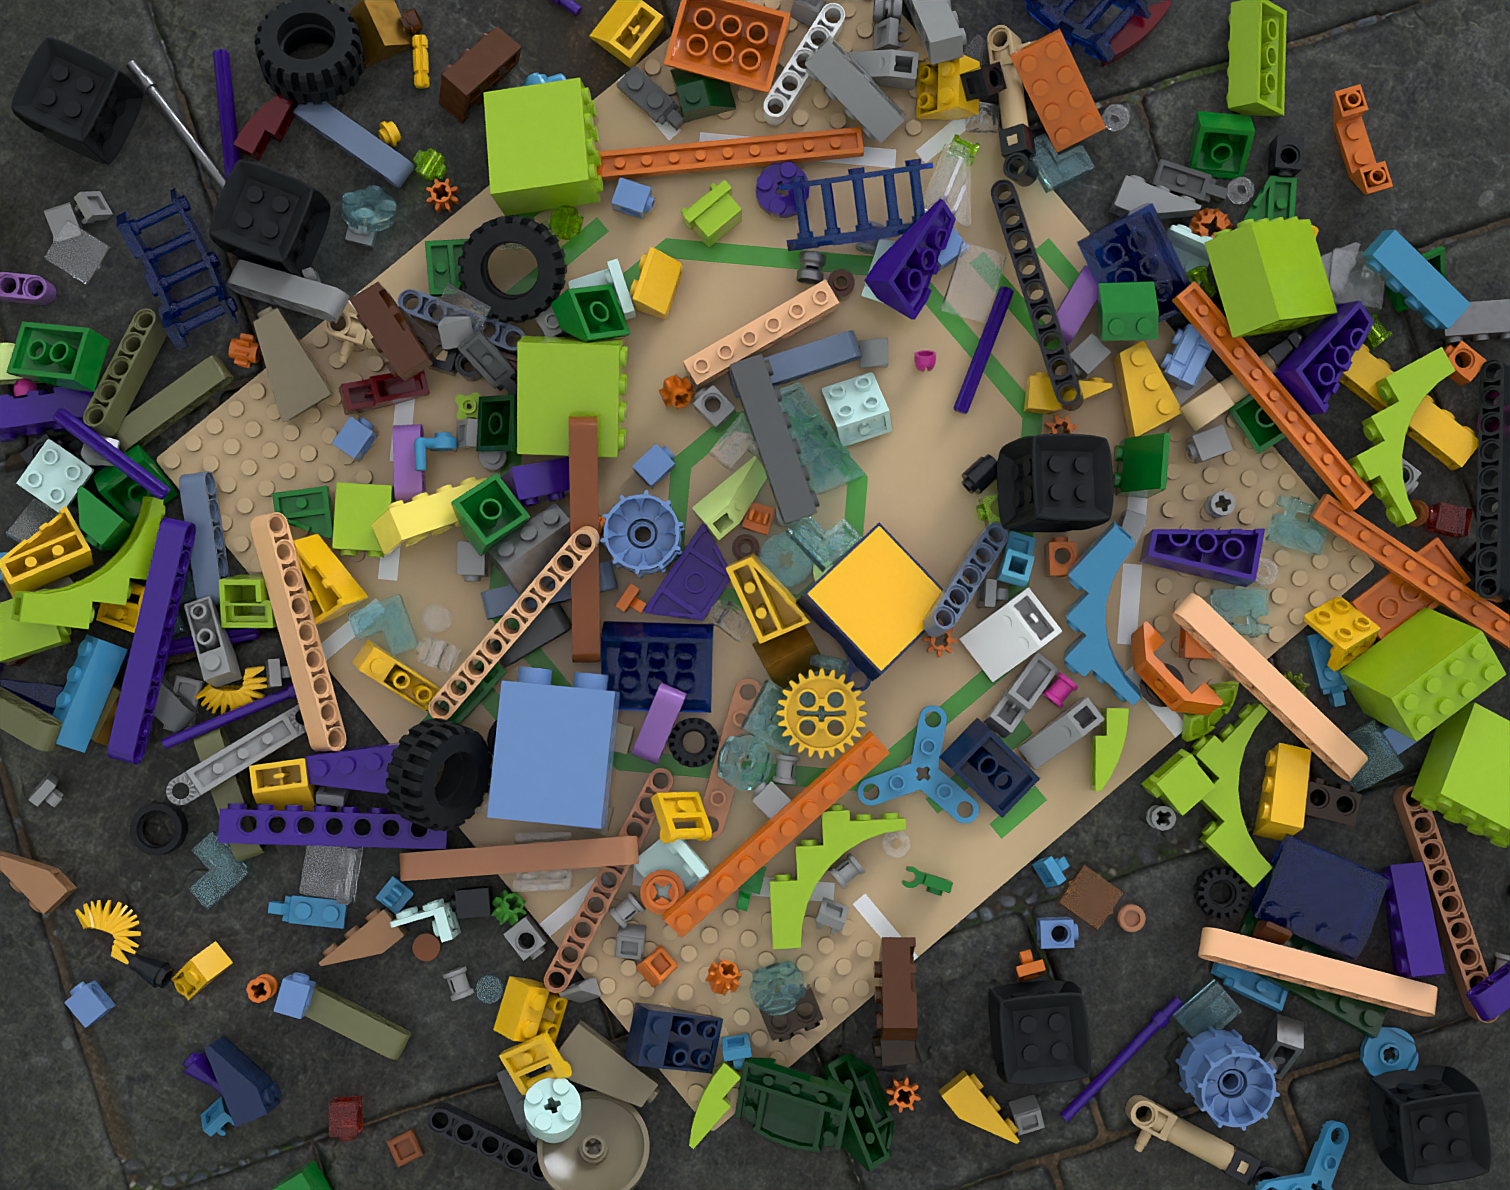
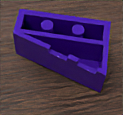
[501,457,570,507]

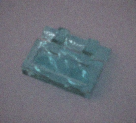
[1266,495,1328,556]
[1211,588,1270,638]

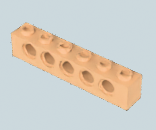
[683,279,839,390]

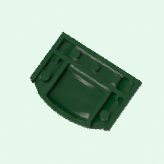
[735,1057,852,1152]

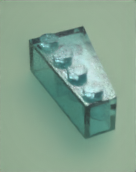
[779,382,865,495]

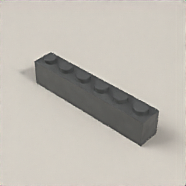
[729,354,820,525]

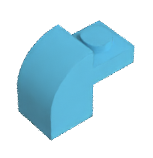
[996,531,1037,588]

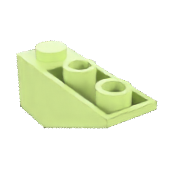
[692,456,767,540]

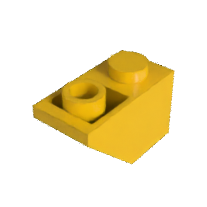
[171,941,233,1000]

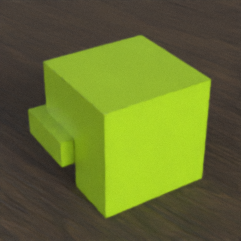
[680,180,742,248]
[219,575,277,628]
[1141,749,1216,816]

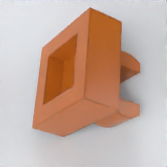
[741,502,776,536]
[615,583,647,614]
[1015,949,1046,983]

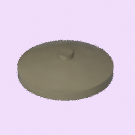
[537,1091,650,1190]

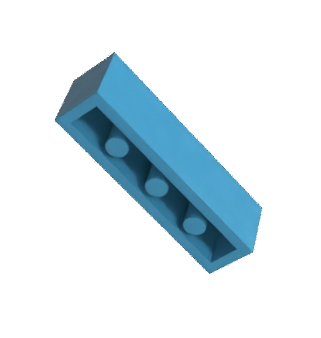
[1361,229,1471,329]
[52,634,128,753]

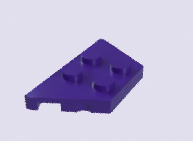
[643,523,731,621]

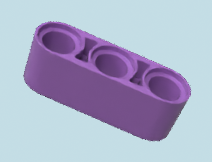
[1056,265,1108,346]
[0,272,56,305]
[393,424,426,504]
[631,683,687,765]

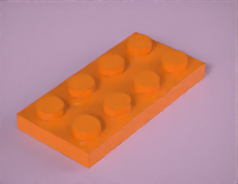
[1010,29,1106,153]
[1349,537,1471,641]

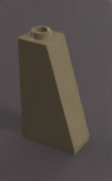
[253,306,334,422]
[545,1019,660,1108]

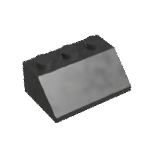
[488,502,571,602]

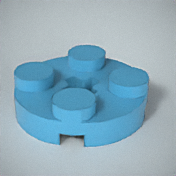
[1360,1025,1419,1076]

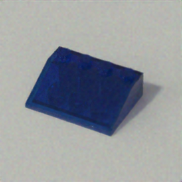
[1077,203,1190,323]
[601,621,714,713]
[1249,834,1389,961]

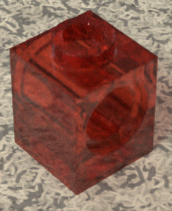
[1426,502,1473,538]
[328,1096,363,1141]

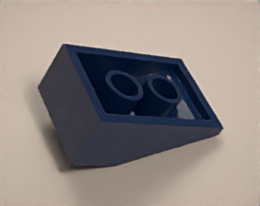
[939,718,1040,818]
[204,1036,281,1128]

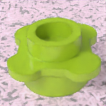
[455,392,482,420]

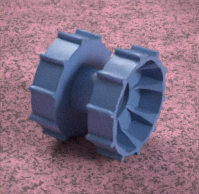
[600,490,685,579]
[1175,1026,1280,1131]

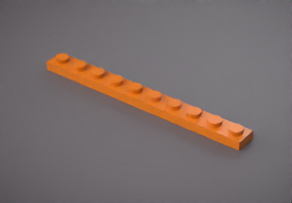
[597,127,864,181]
[1172,281,1373,512]
[1309,494,1510,651]
[662,731,890,938]

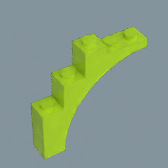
[1347,347,1455,527]
[11,496,165,629]
[1191,704,1272,888]
[769,804,906,949]

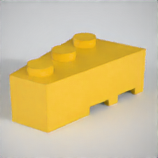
[1113,340,1182,438]
[0,506,93,599]
[293,534,368,625]
[726,553,812,644]
[1253,743,1311,842]

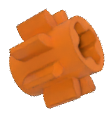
[426,178,460,213]
[229,333,262,368]
[659,374,695,409]
[1044,414,1077,434]
[922,623,958,657]
[705,959,742,996]
[886,1076,921,1113]

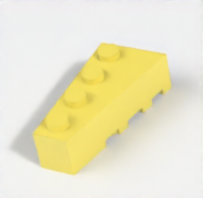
[372,477,487,555]

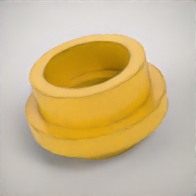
[378,121,401,148]

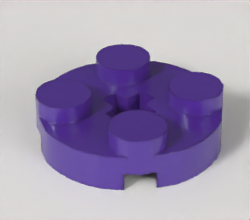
[756,161,810,218]

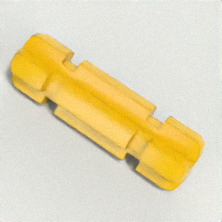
[412,34,430,89]

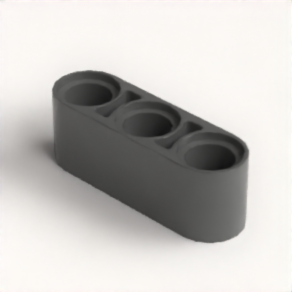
[491,604,572,668]
[154,676,198,733]

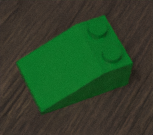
[6,321,110,392]
[1113,433,1170,498]

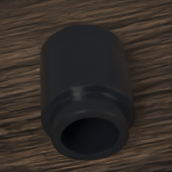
[961,454,998,494]

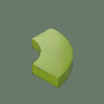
[1182,681,1239,742]

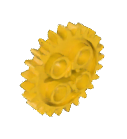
[776,667,867,758]

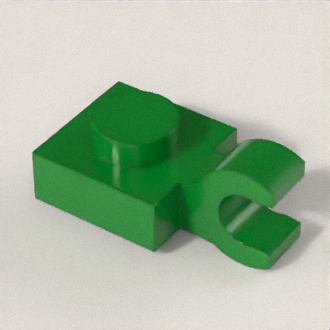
[736,866,766,911]
[902,866,953,896]

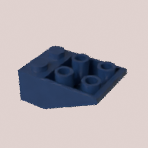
[624,1002,723,1074]

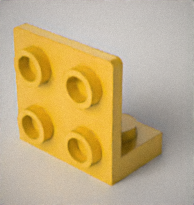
[1303,596,1381,672]

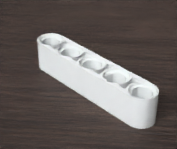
[763,3,845,125]

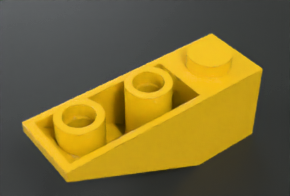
[1024,372,1112,415]
[352,639,441,712]
[939,1070,1020,1144]

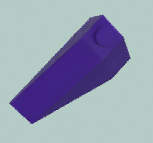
[864,199,956,320]

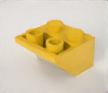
[589,0,664,68]
[916,55,980,120]
[630,247,683,320]
[249,758,318,818]
[493,976,569,1045]

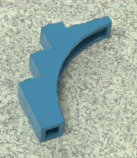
[1064,521,1141,706]

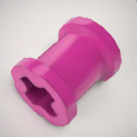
[1042,672,1078,709]

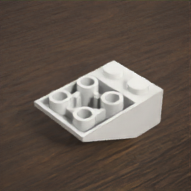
[959,587,1062,682]

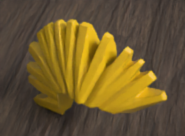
[195,666,268,715]
[75,900,141,965]

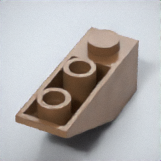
[0,850,77,914]
[319,907,409,966]

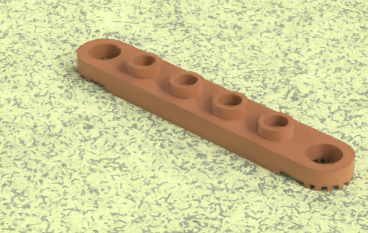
[703,678,762,839]

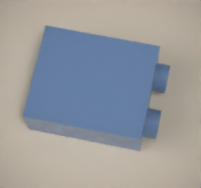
[487,667,620,829]

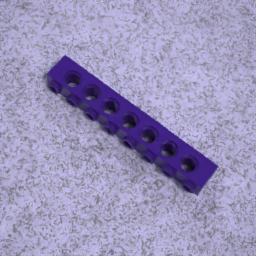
[218,803,448,849]

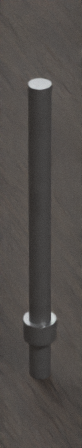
[126,60,226,190]

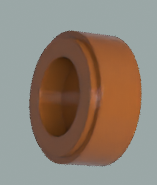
[412,932,442,961]

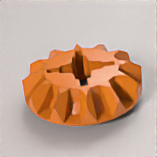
[1189,207,1233,239]
[640,870,685,915]

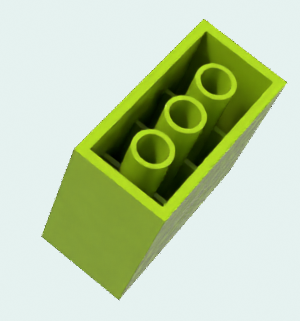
[483,78,603,216]
[1205,216,1338,338]
[517,336,628,457]
[1339,607,1506,742]
[1411,703,1510,848]

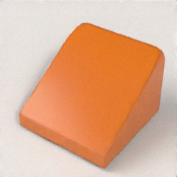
[636,945,678,987]

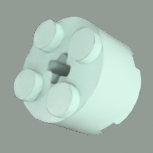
[524,1078,581,1143]

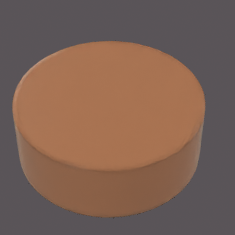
[1116,904,1146,932]

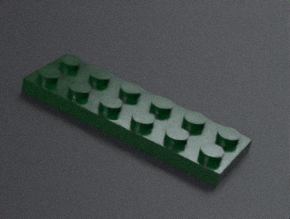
[1237,908,1388,1039]

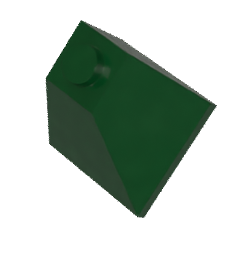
[670,69,736,123]
[476,394,517,452]

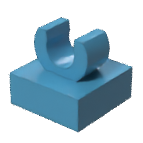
[1032,856,1070,888]
[376,875,416,914]
[721,1033,752,1070]
[200,1096,235,1137]

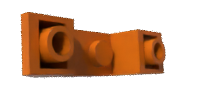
[1333,84,1393,195]
[1131,621,1224,716]

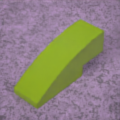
[1090,708,1129,791]
[689,1059,741,1149]

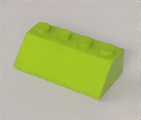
[1226,0,1287,117]

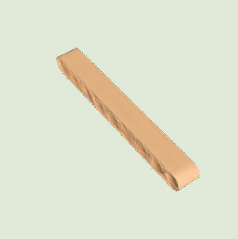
[250,512,347,753]
[428,526,600,720]
[1172,593,1368,781]
[1198,927,1438,1017]

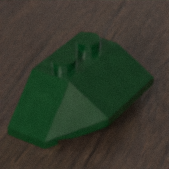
[822,1053,894,1171]

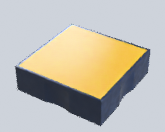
[796,522,955,682]

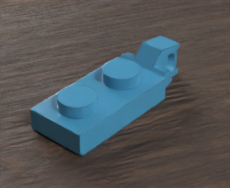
[1305,633,1347,707]
[268,894,349,929]
[1210,962,1288,1012]

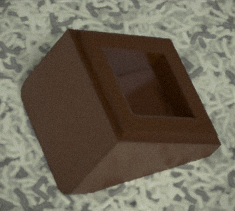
[1252,920,1293,945]

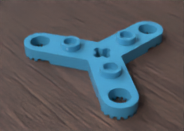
[857,706,979,823]
[1255,1120,1349,1190]

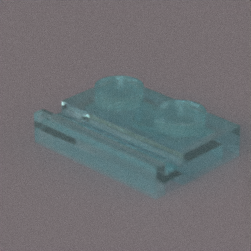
[1173,979,1242,1039]

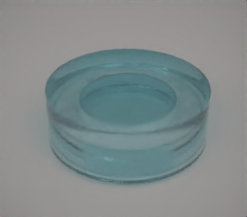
[476,974,504,1003]

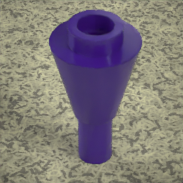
[182,1051,222,1095]

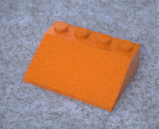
[664,0,791,94]

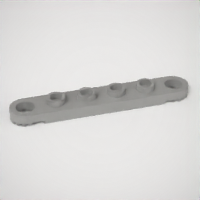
[166,704,306,806]

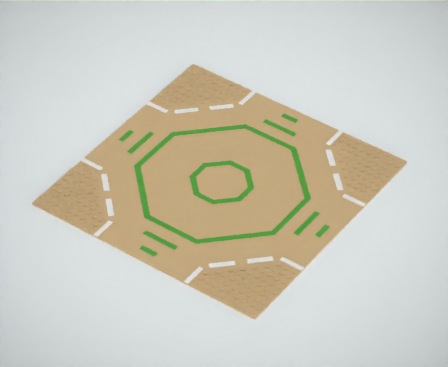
[157,0,1374,1131]

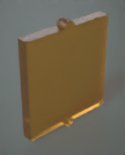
[1058,865,1123,930]

